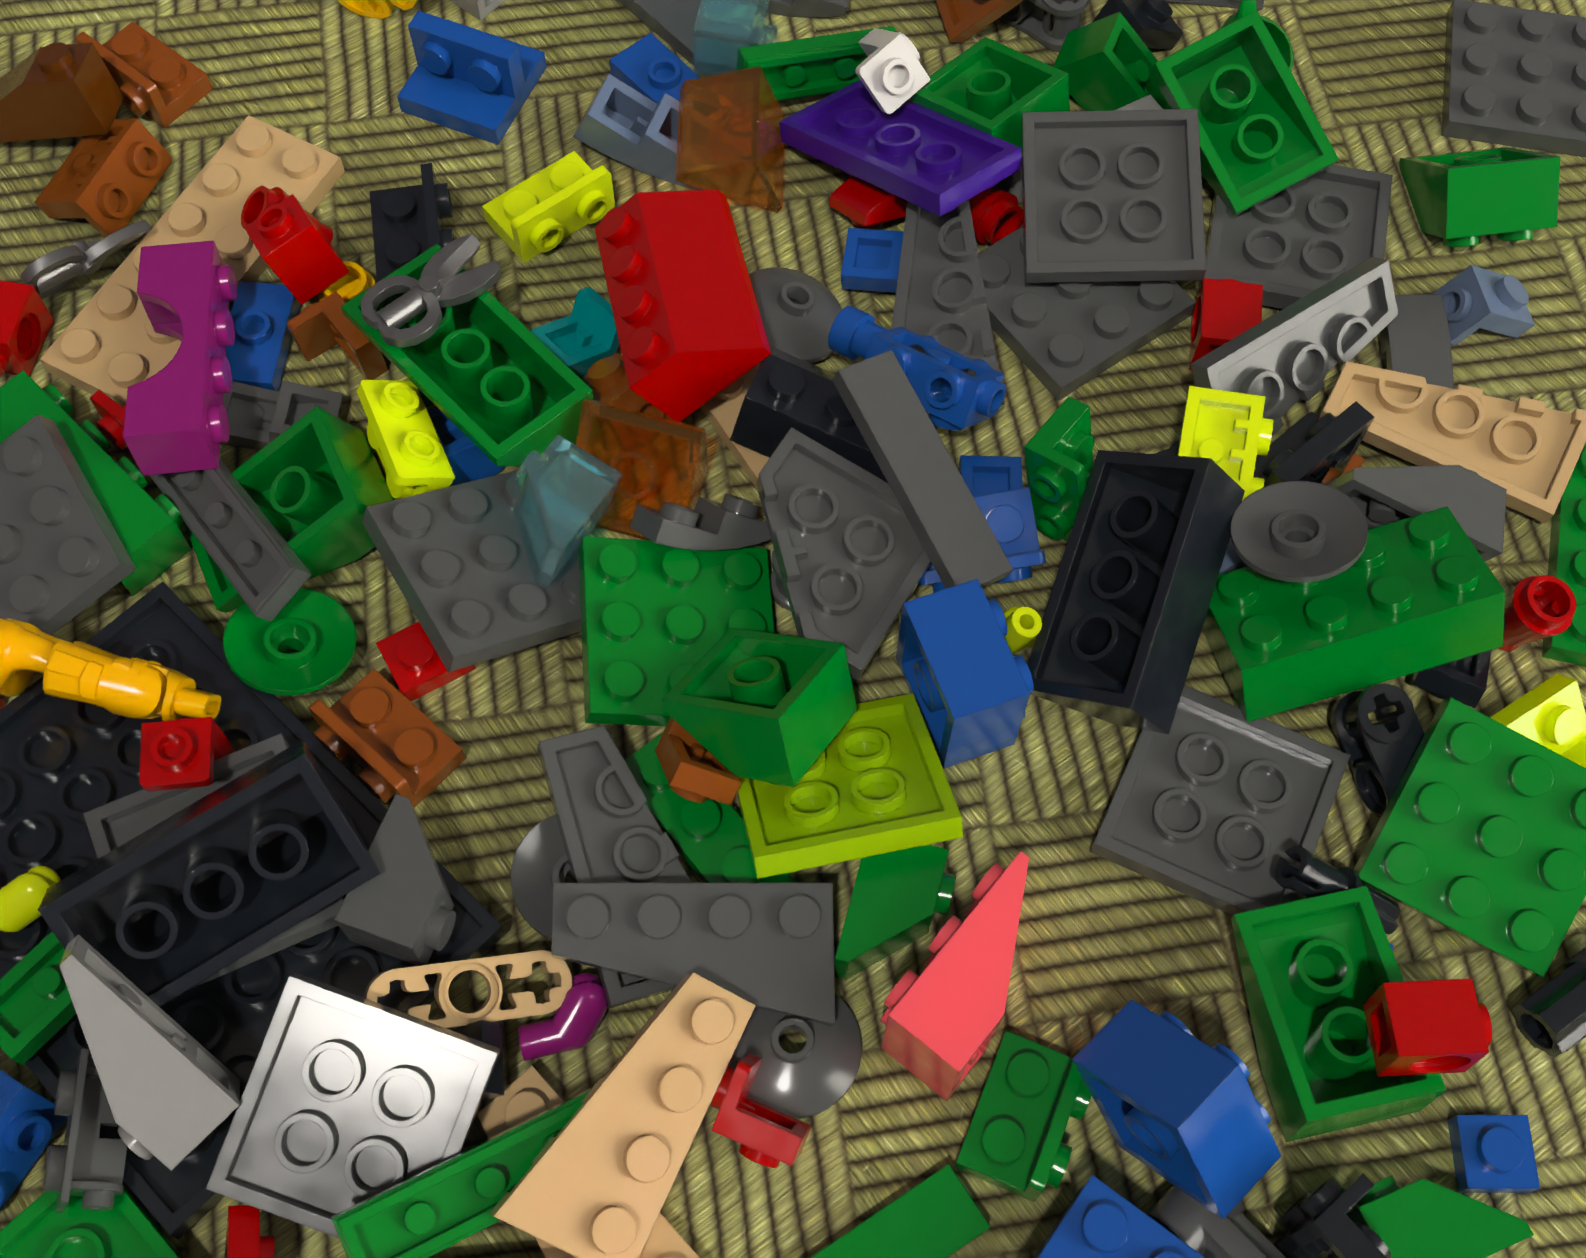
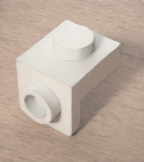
[855,28,931,114]

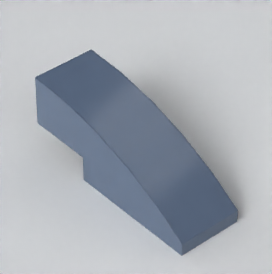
[573,74,760,199]

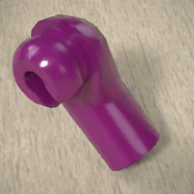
[518,973,608,1061]

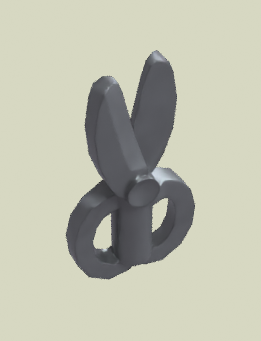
[20,219,152,299]
[361,234,501,348]

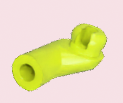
[1004,606,1042,653]
[0,866,61,932]

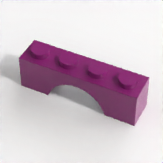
[123,240,237,476]

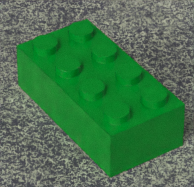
[1203,506,1505,722]

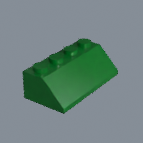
[341,244,596,467]

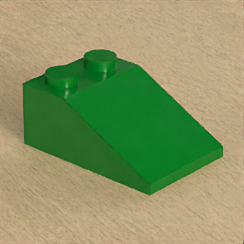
[1145,10,1339,216]
[185,406,393,613]
[1231,886,1446,1142]

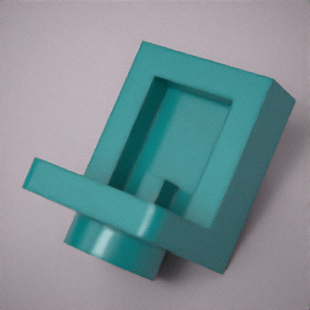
[529,287,619,378]

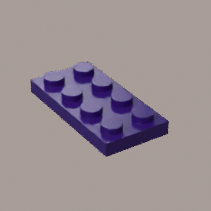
[779,80,1021,216]

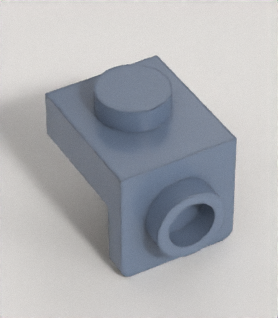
[1433,265,1535,346]

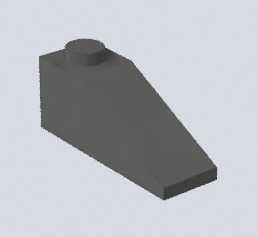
[1326,465,1507,561]

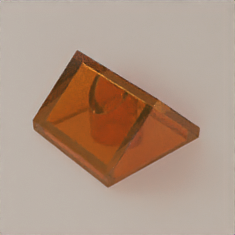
[675,66,785,213]
[563,399,708,541]

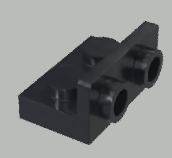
[369,163,455,282]
[1253,401,1375,487]
[1273,1173,1391,1258]

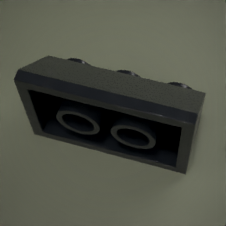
[730,347,937,483]

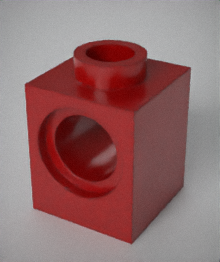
[244,194,350,305]
[1189,278,1263,370]
[0,280,54,377]
[1363,978,1492,1077]

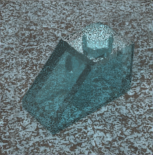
[693,0,777,79]
[513,435,622,589]

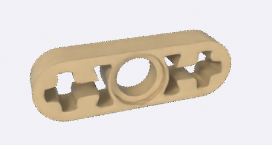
[363,950,572,1028]

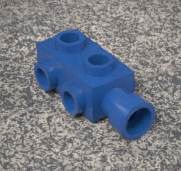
[828,306,1006,431]

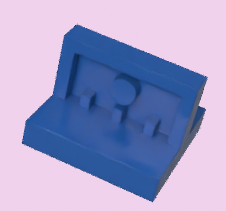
[397,10,547,145]

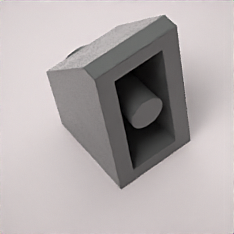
[334,794,456,966]

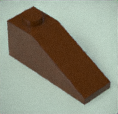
[0,42,124,143]

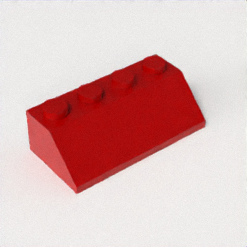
[594,189,772,423]

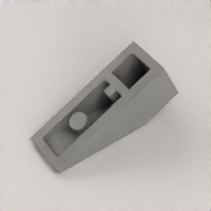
[59,934,240,1171]

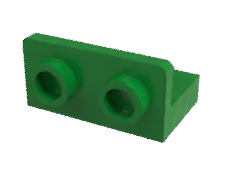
[1024,396,1094,542]
[954,1031,1092,1202]

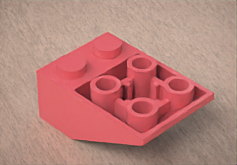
[880,851,1029,1101]

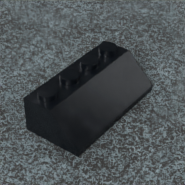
[1028,450,1245,735]
[38,739,380,1007]

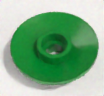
[223,588,356,696]

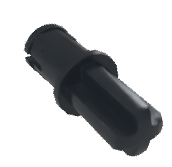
[1275,846,1401,934]

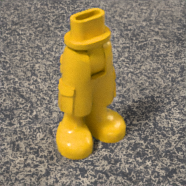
[0,618,221,721]

